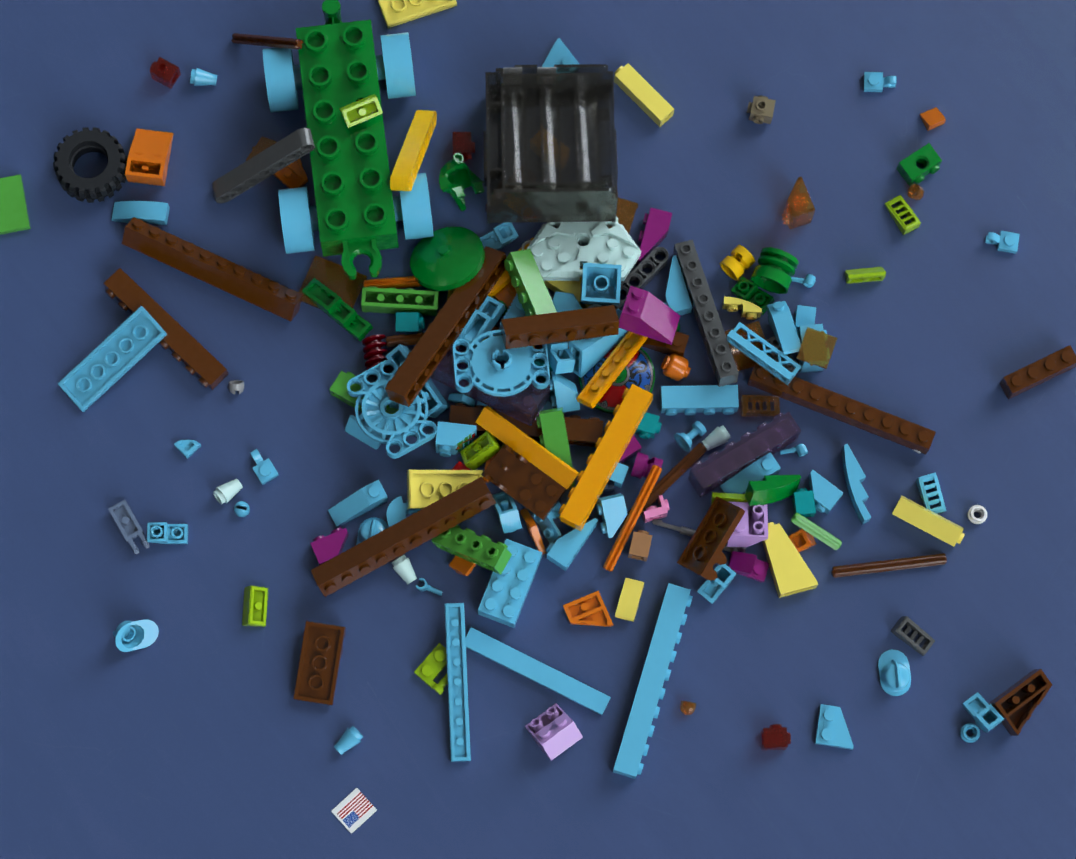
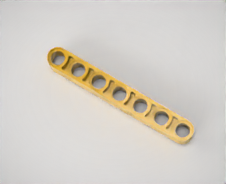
[390,110,437,191]

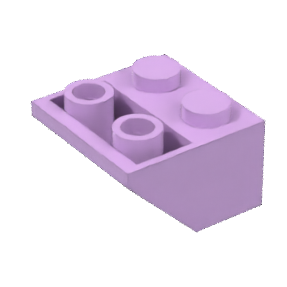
[727,502,768,548]
[525,703,583,761]

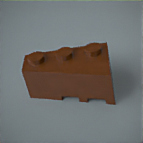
[988,669,1052,736]

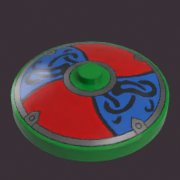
[579,343,655,414]

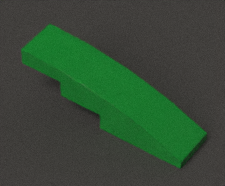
[302,278,373,341]

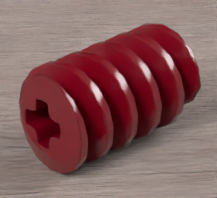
[362,334,390,377]

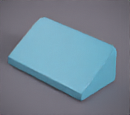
[345,415,382,450]

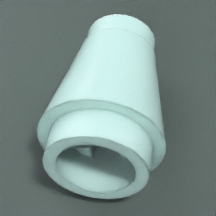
[702,425,731,451]
[213,478,243,505]
[392,555,417,585]

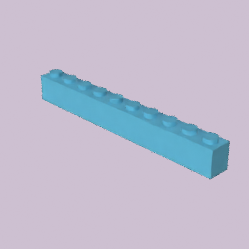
[613,583,693,779]

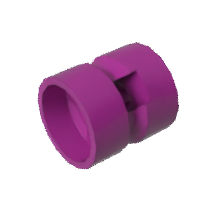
[631,452,664,484]

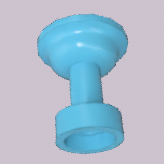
[674,421,707,452]

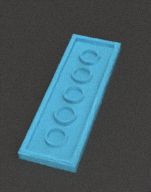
[58,306,167,412]

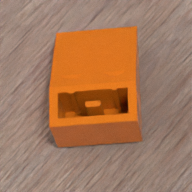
[125,128,174,186]

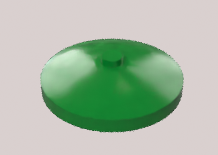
[410,227,485,291]

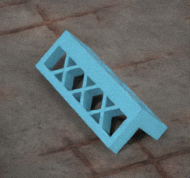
[727,322,802,385]

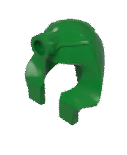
[439,153,484,212]

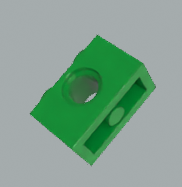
[896,143,942,186]

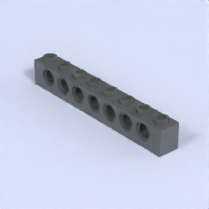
[673,240,739,387]

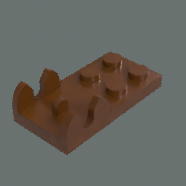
[481,444,567,521]
[677,496,746,581]
[294,621,346,705]

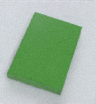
[0,174,31,235]

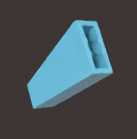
[569,308,628,378]

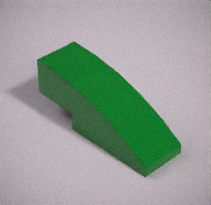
[745,475,801,506]

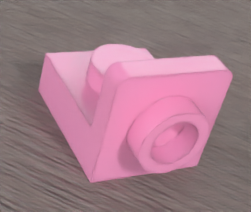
[642,495,670,523]

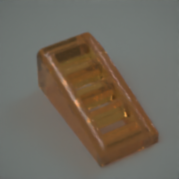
[741,395,780,417]

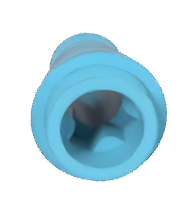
[190,68,217,86]
[334,726,363,755]

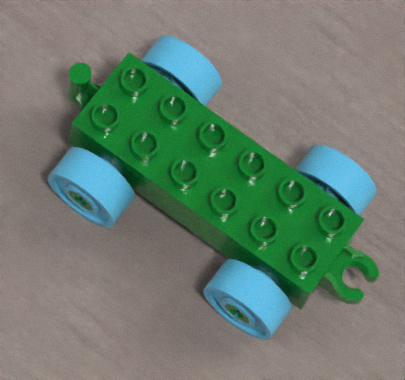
[263,0,434,280]

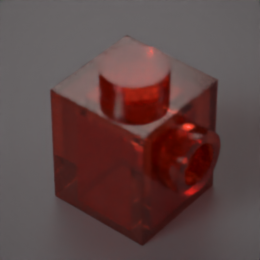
[150,57,181,89]
[452,132,475,162]
[761,724,791,750]

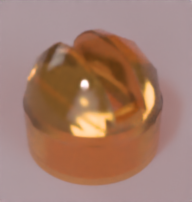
[908,184,924,200]
[680,701,696,715]

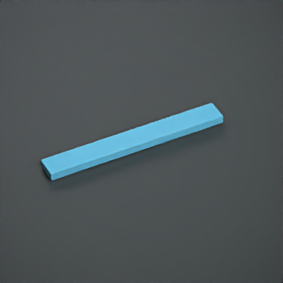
[444,603,471,762]
[466,627,611,715]

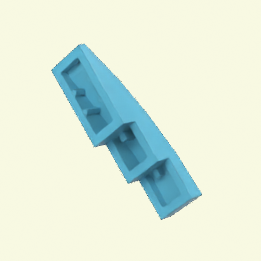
[842,444,871,525]

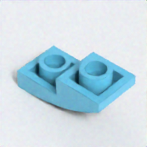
[147,522,188,544]

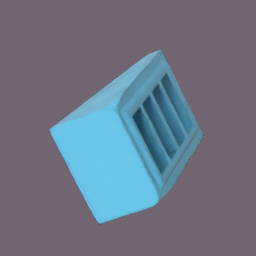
[916,472,947,514]

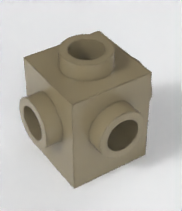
[747,95,776,124]

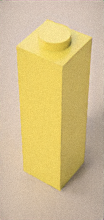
[614,63,674,127]
[892,495,965,547]

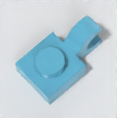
[864,72,896,92]
[985,231,1020,254]
[250,449,279,485]

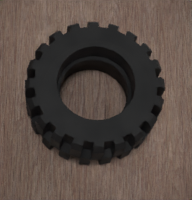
[53,127,127,203]

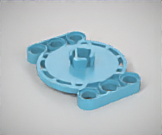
[452,330,550,397]
[347,360,437,459]

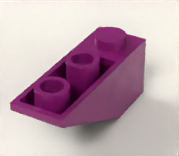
[636,208,672,266]

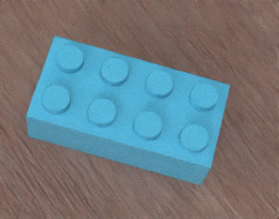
[478,539,543,628]

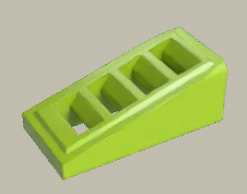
[884,195,921,235]

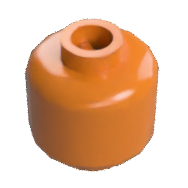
[661,353,691,381]

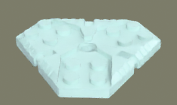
[527,192,641,281]

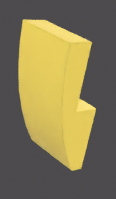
[722,296,762,320]
[615,578,644,622]

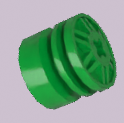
[751,247,799,294]

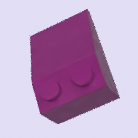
[619,286,680,345]

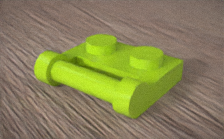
[414,643,448,695]

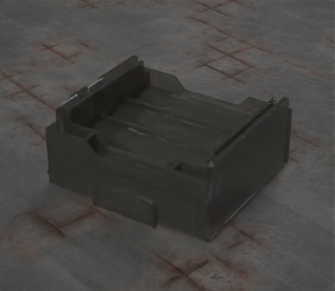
[483,64,618,224]

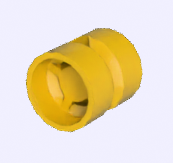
[720,245,755,280]

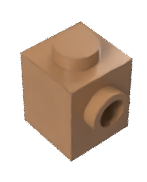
[628,530,653,562]

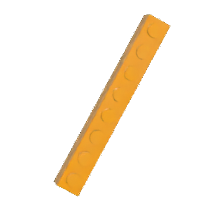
[558,384,653,531]

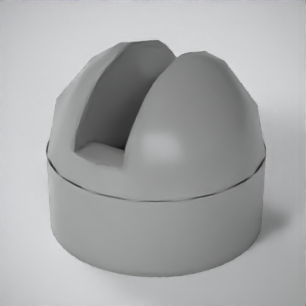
[229,380,244,395]

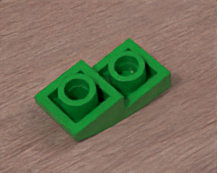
[731,276,775,315]

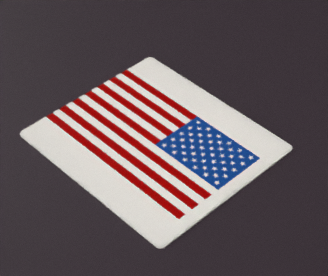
[331,788,377,833]

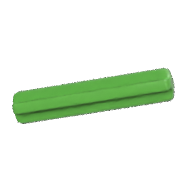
[791,512,842,550]

